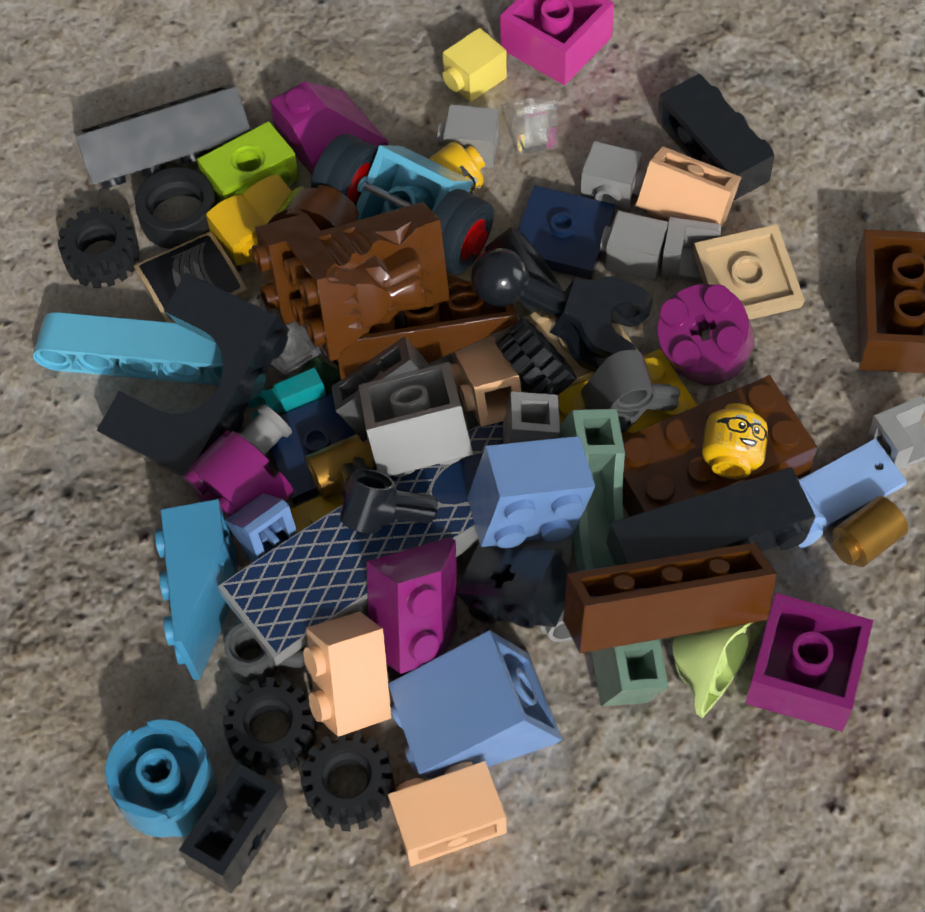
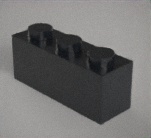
[657,74,775,201]

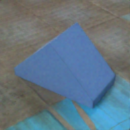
[224,493,298,563]

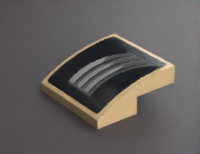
[133,231,249,323]

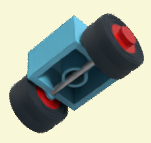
[310,134,494,274]

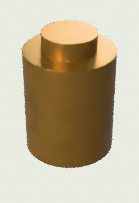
[305,434,376,499]
[832,496,908,567]

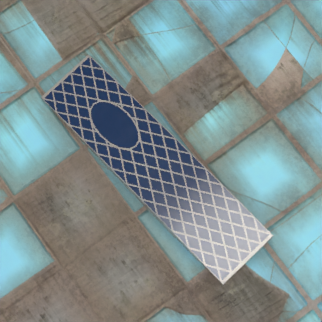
[217,421,504,666]

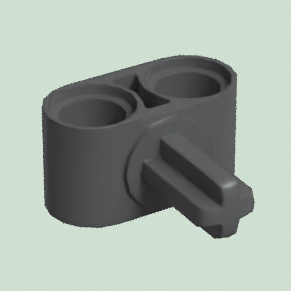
[581,350,680,434]

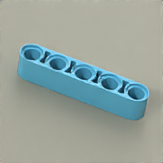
[33,312,223,386]

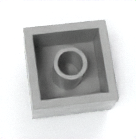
[358,362,473,477]

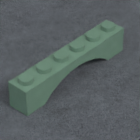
[559,409,669,706]

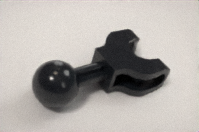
[471,248,653,372]

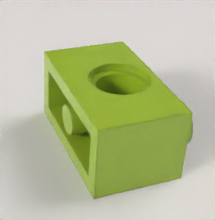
[197,121,299,204]

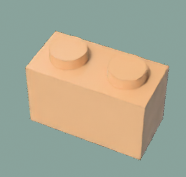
[636,146,741,228]
[304,611,391,736]
[388,761,507,867]

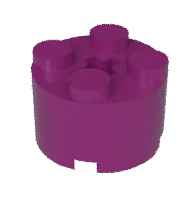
[657,284,754,385]
[182,430,294,518]

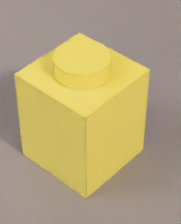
[443,28,507,103]

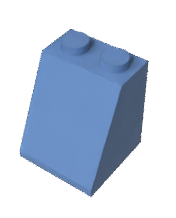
[388,630,563,779]

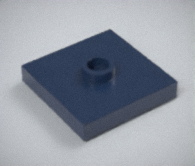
[518,185,616,280]
[268,393,377,505]

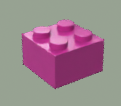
[500,0,614,86]

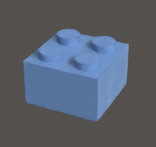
[467,436,595,548]

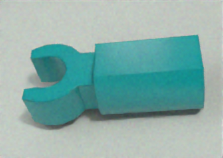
[247,367,327,419]

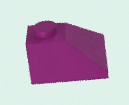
[270,81,388,175]

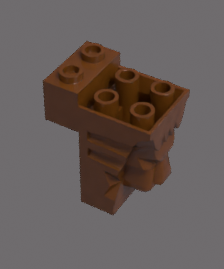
[252,202,450,361]

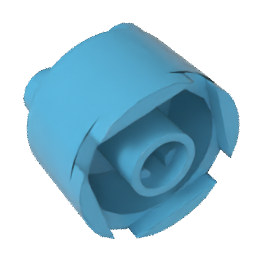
[105,719,217,837]

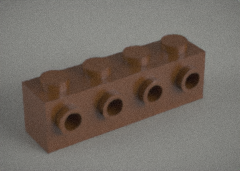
[563,543,777,653]

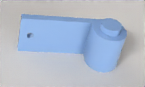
[798,438,907,548]

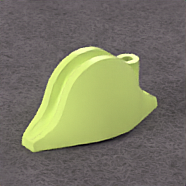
[672,620,767,718]

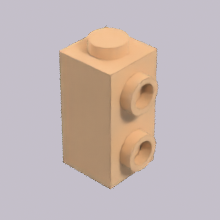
[450,335,521,427]

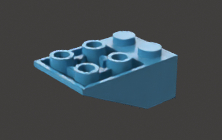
[155,499,239,680]

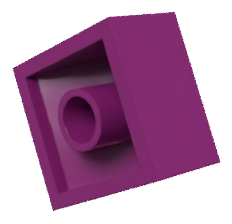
[366,537,457,674]

